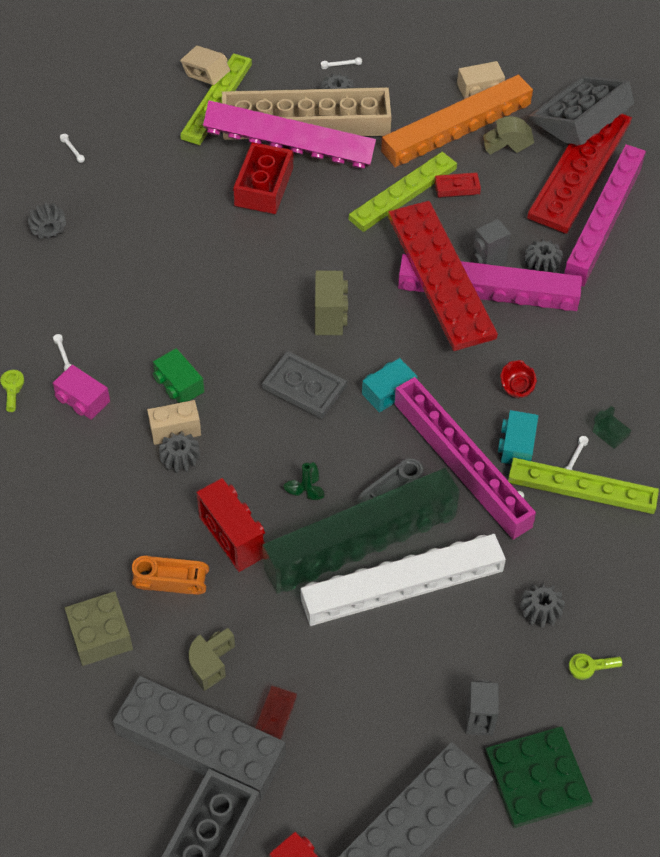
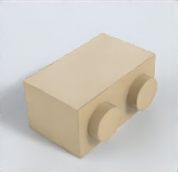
[180,46,230,85]
[457,61,505,99]
[147,400,201,445]

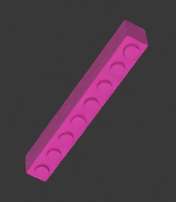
[203,100,376,169]
[564,144,646,287]
[398,254,582,311]
[395,377,536,540]

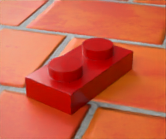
[435,173,481,197]

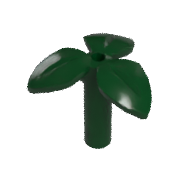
[283,462,325,500]

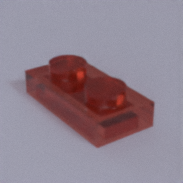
[256,686,297,740]

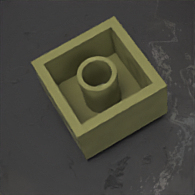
[315,270,348,335]
[64,591,133,666]

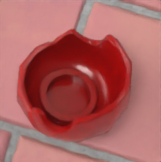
[500,360,537,398]

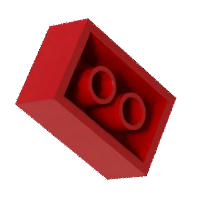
[234,142,293,214]
[196,478,266,572]

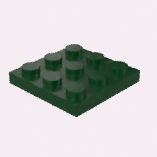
[485,726,593,829]

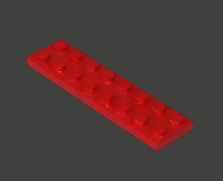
[527,114,632,234]
[388,201,498,351]

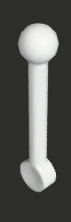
[321,57,362,69]
[60,134,85,163]
[53,334,71,371]
[565,436,588,470]

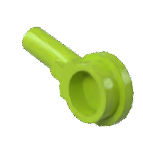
[0,370,25,412]
[569,654,622,680]

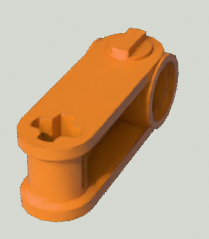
[132,556,209,595]

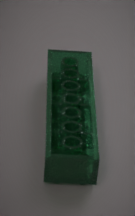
[263,468,460,594]

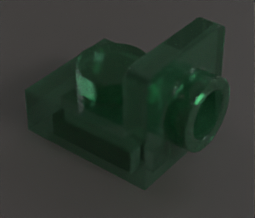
[593,406,632,449]

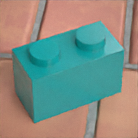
[362,358,417,413]
[498,410,539,465]

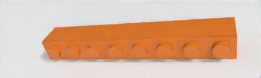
[381,74,533,167]

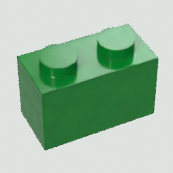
[153,348,205,403]

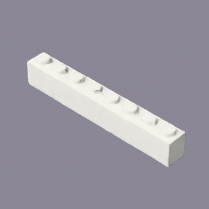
[301,534,506,626]

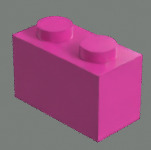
[53,365,110,420]

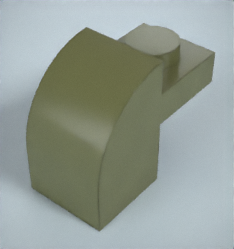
[483,116,534,155]
[189,628,235,691]

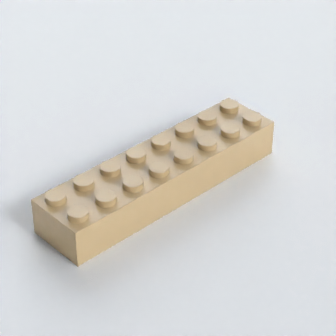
[222,88,391,140]

